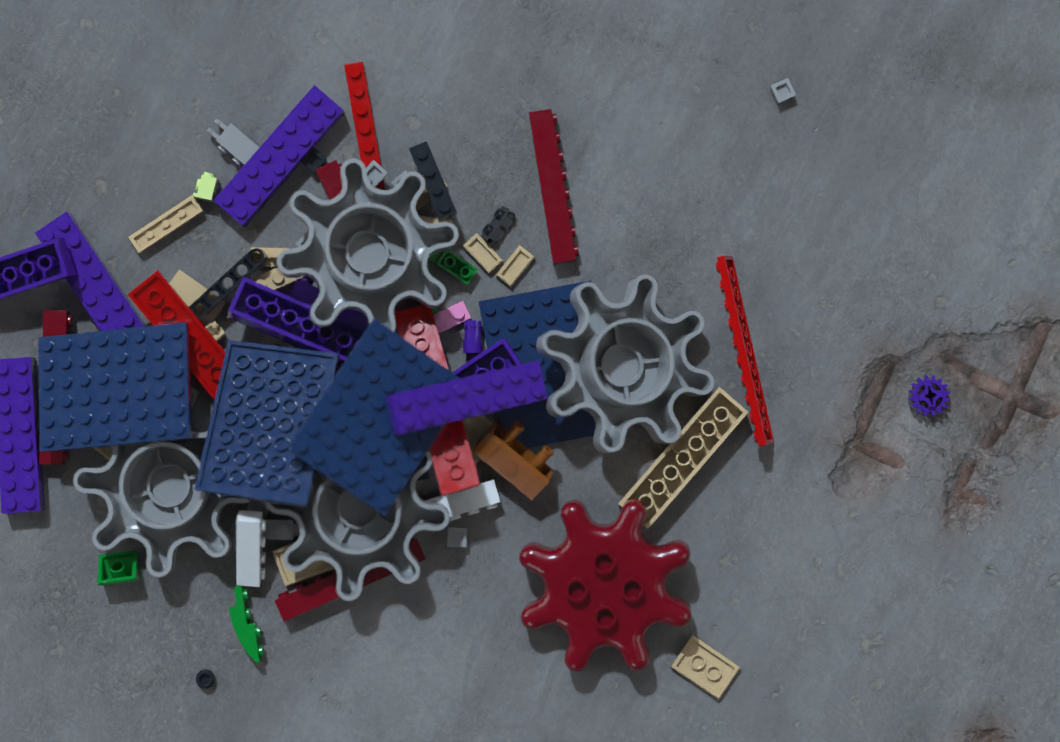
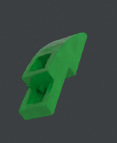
[428,250,478,285]
[229,586,264,662]

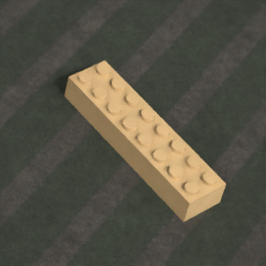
[618,387,748,529]

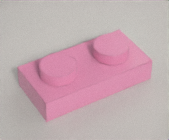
[434,301,471,334]

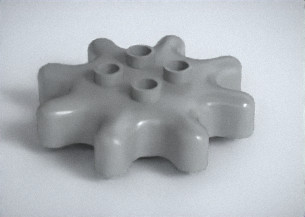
[277,159,458,332]
[536,275,714,453]
[73,430,255,577]
[266,449,450,601]

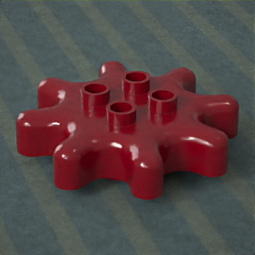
[519,498,692,672]

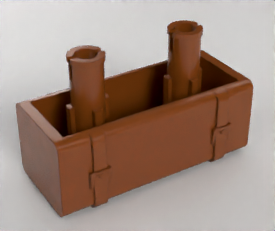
[472,421,554,501]

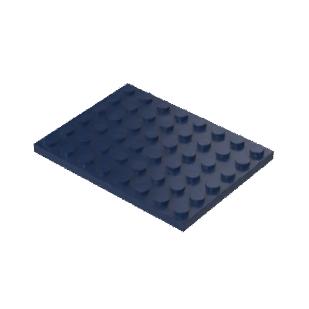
[479,280,596,448]
[286,318,460,516]
[38,322,192,453]
[195,340,340,507]

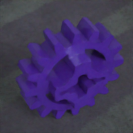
[908,375,950,417]

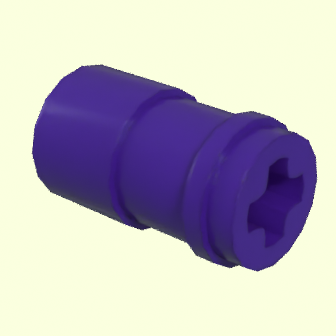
[463,320,483,357]

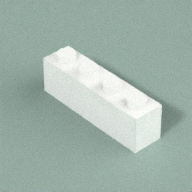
[425,480,501,521]
[236,510,266,587]

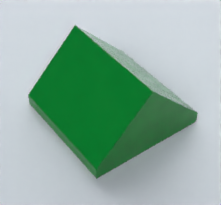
[97,550,141,586]

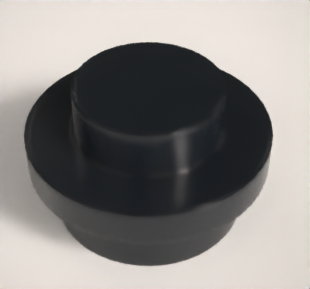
[196,669,215,689]

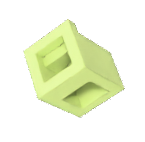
[193,172,219,203]

